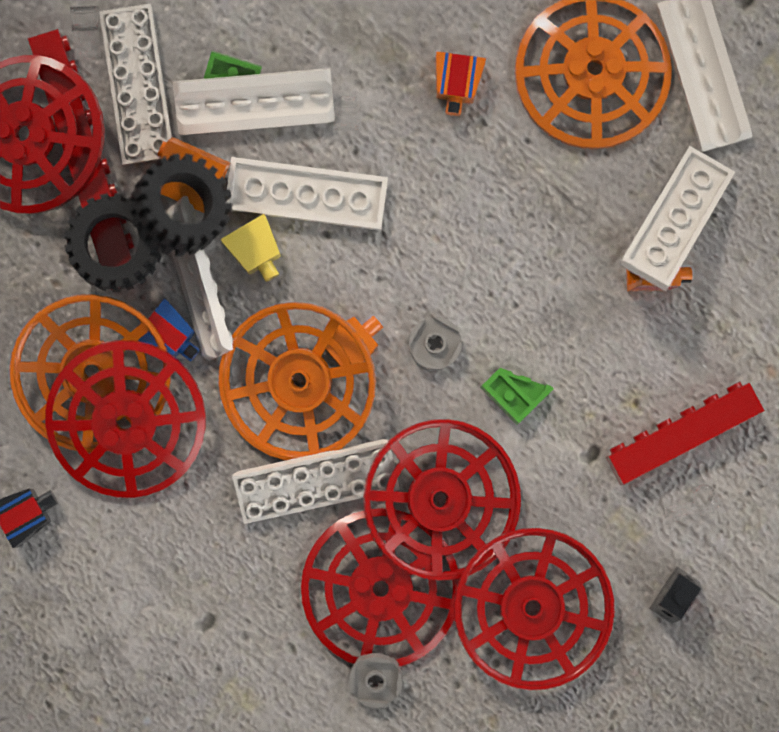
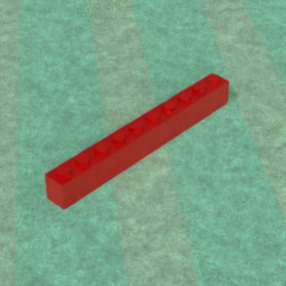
[28,29,135,267]

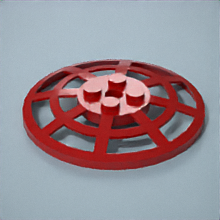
[0,55,105,214]
[45,340,206,498]
[363,419,521,581]
[301,508,460,666]
[454,528,615,690]

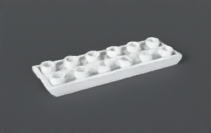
[656,0,752,153]
[99,4,172,165]
[172,68,335,135]
[166,196,233,361]
[232,439,400,524]

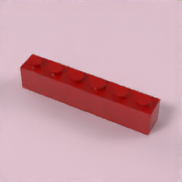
[606,381,765,485]

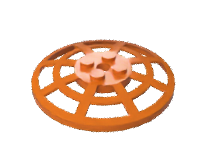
[515,0,672,149]
[10,294,171,453]
[218,302,376,460]

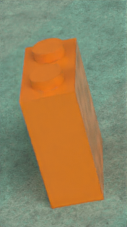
[157,137,231,213]

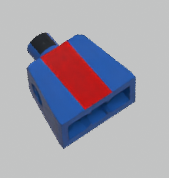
[137,299,200,362]

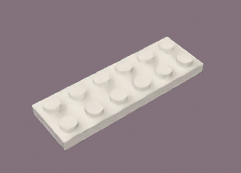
[619,146,735,291]
[226,157,388,231]

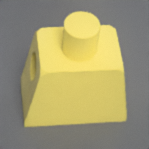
[221,214,281,282]

